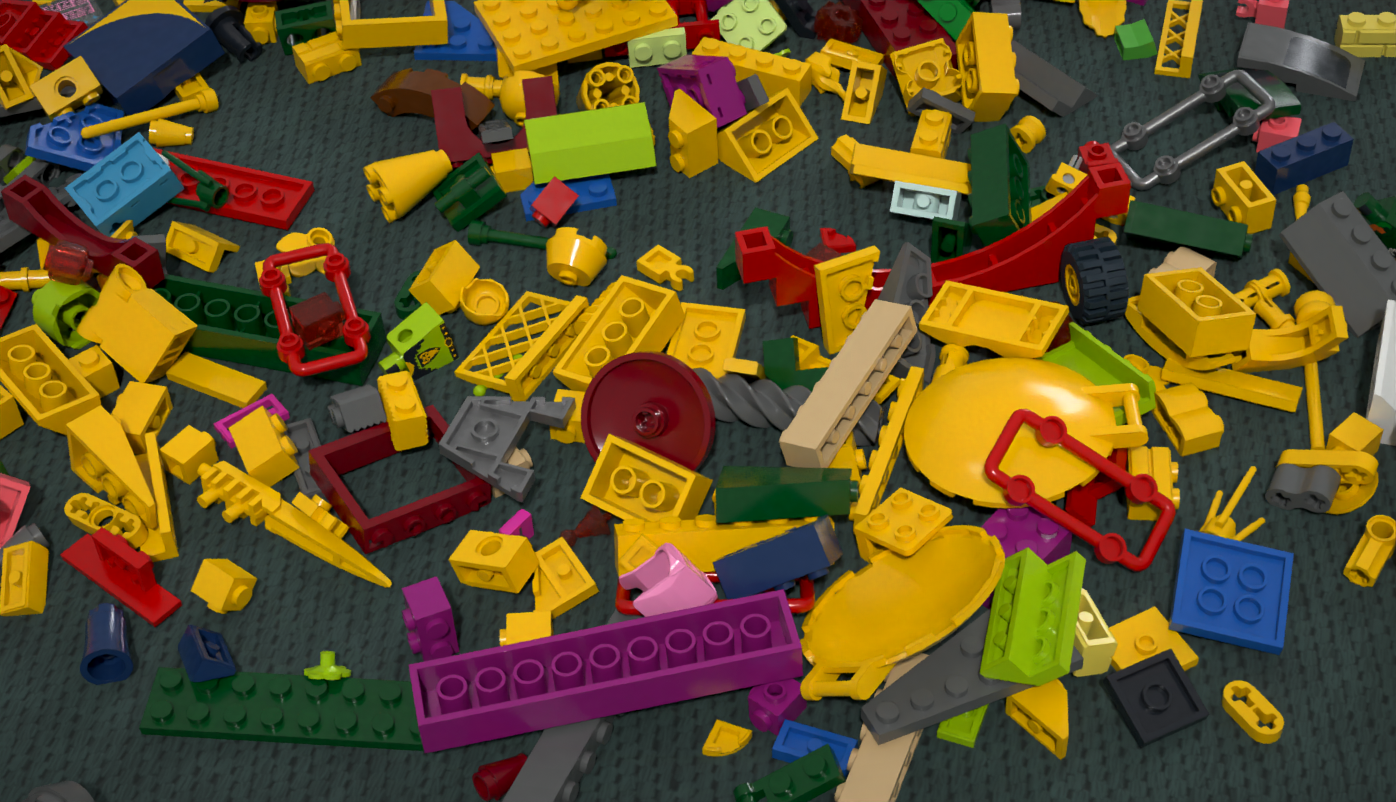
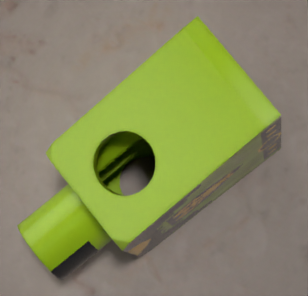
[378,302,459,381]

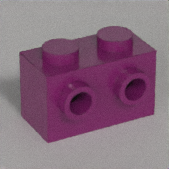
[401,576,459,661]

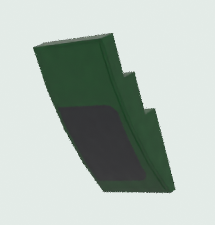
[1198,68,1301,120]

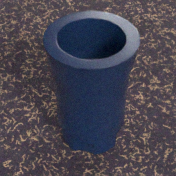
[80,603,133,685]

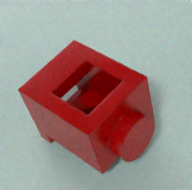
[1077,141,1119,174]

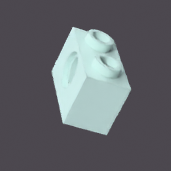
[890,181,962,221]

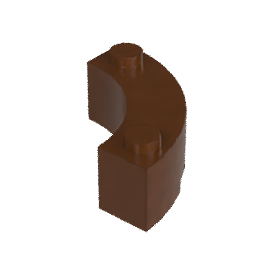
[370,68,495,131]

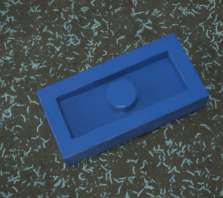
[772,719,858,779]

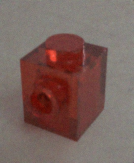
[289,292,346,350]

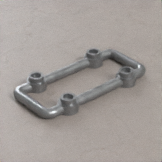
[1110,70,1276,191]

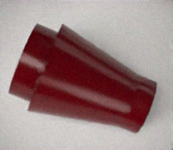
[472,753,527,801]

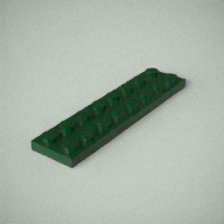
[139,667,438,752]

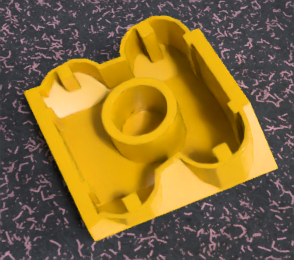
[890,38,964,117]

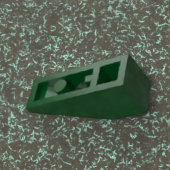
[716,207,793,290]

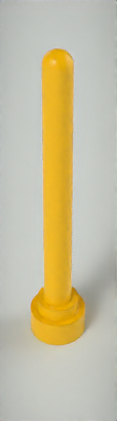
[81,88,219,139]

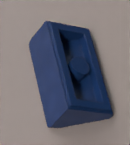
[178,624,236,682]

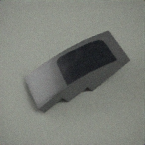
[1237,22,1365,101]

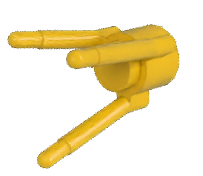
[1198,466,1265,541]

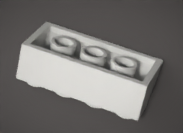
[1366,300,1396,446]

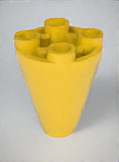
[576,62,640,111]
[363,149,453,223]

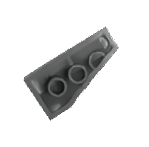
[878,242,936,384]

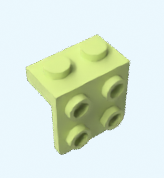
[711,0,787,51]
[627,27,687,68]

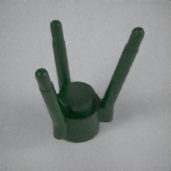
[161,150,229,212]

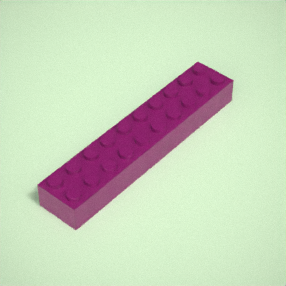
[409,589,803,753]

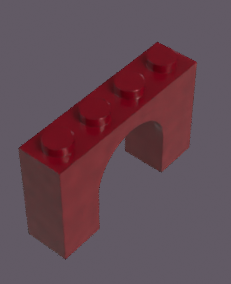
[431,76,557,168]

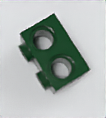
[275,0,336,56]

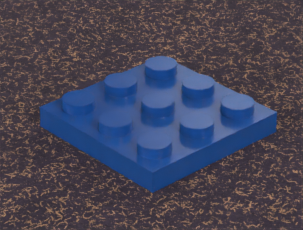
[1168,529,1294,655]

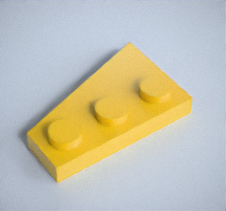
[814,245,880,355]

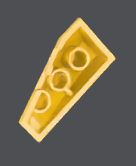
[66,405,157,529]

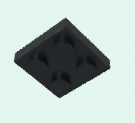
[1103,649,1210,748]

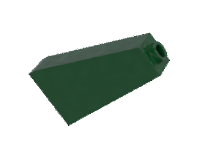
[1124,200,1253,259]
[716,466,858,523]

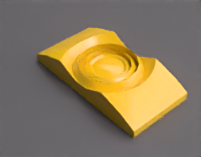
[919,280,1069,358]

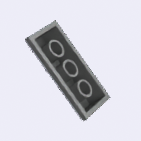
[1279,191,1396,338]

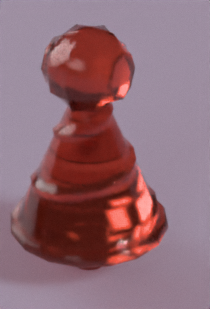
[559,505,612,547]

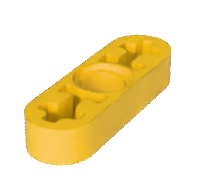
[1276,449,1379,484]
[64,493,148,549]

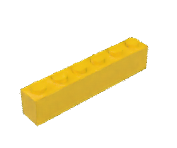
[614,514,834,577]

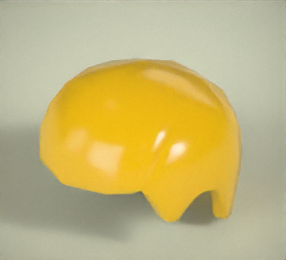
[460,278,509,326]

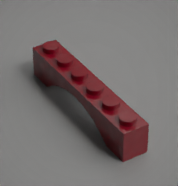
[1,175,165,289]

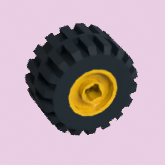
[1060,237,1129,325]

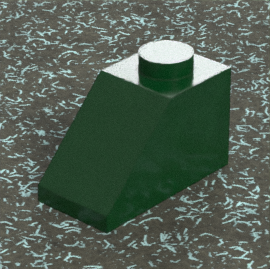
[931,216,972,264]

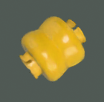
[1294,290,1336,325]

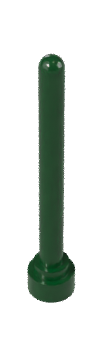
[468,220,617,259]

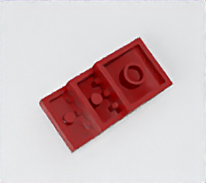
[0,0,88,71]

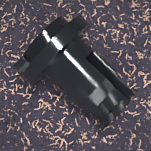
[205,5,263,63]

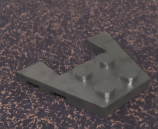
[439,396,576,502]

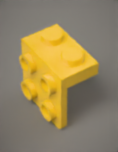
[854,487,953,563]

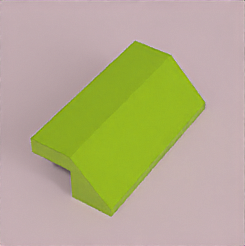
[524,102,656,184]
[980,547,1086,686]

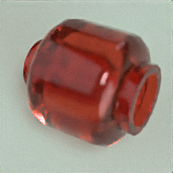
[43,240,95,285]

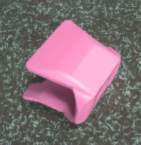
[619,543,718,617]

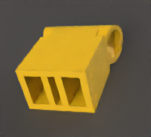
[77,264,198,383]

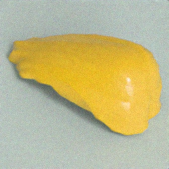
[1078,0,1127,39]

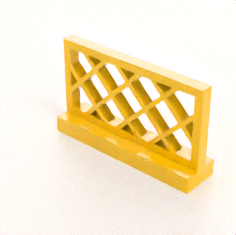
[454,291,589,401]

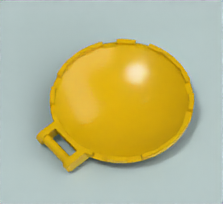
[904,357,1149,508]
[800,525,1005,701]

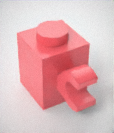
[1236,0,1290,29]

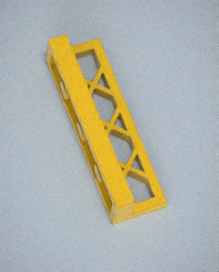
[1154,0,1203,78]
[849,143,972,195]
[135,431,179,562]

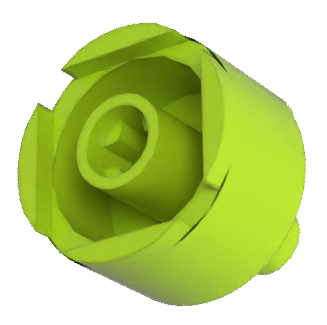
[31,274,100,349]

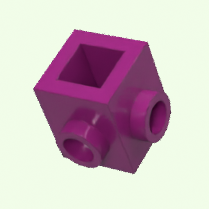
[748,678,807,736]

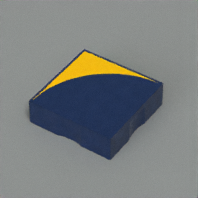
[63,0,225,116]

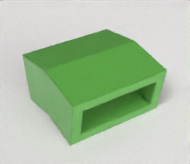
[1114,19,1158,60]

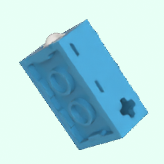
[65,132,185,237]

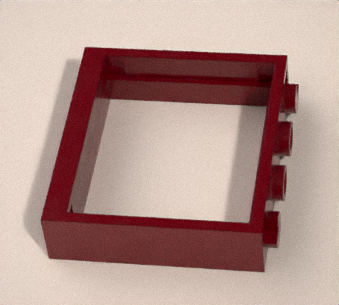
[308,405,491,554]

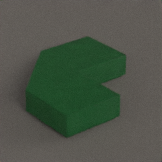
[762,337,829,392]

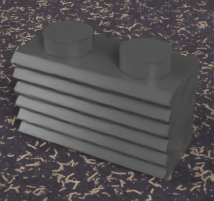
[327,384,387,433]

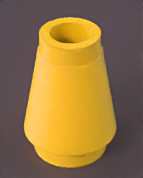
[149,118,194,148]

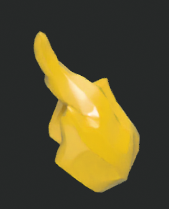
[805,52,846,101]

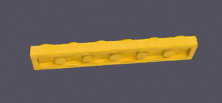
[849,366,924,534]

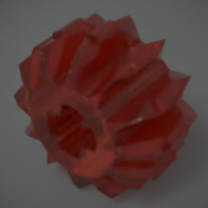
[813,0,863,45]

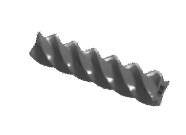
[692,368,886,446]

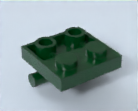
[432,152,507,232]

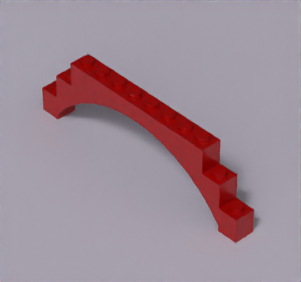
[735,162,1131,329]

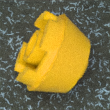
[546,227,607,286]

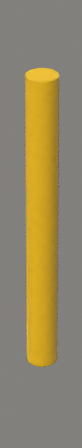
[1304,362,1325,450]

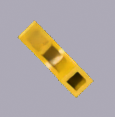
[1231,305,1349,373]

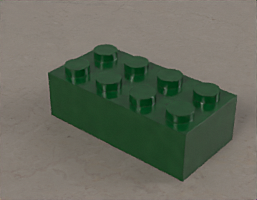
[967,123,1032,248]

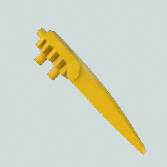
[197,461,392,588]

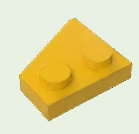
[532,537,599,619]

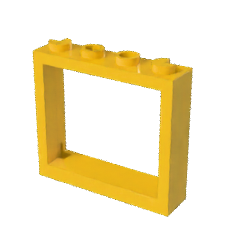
[333,0,448,49]

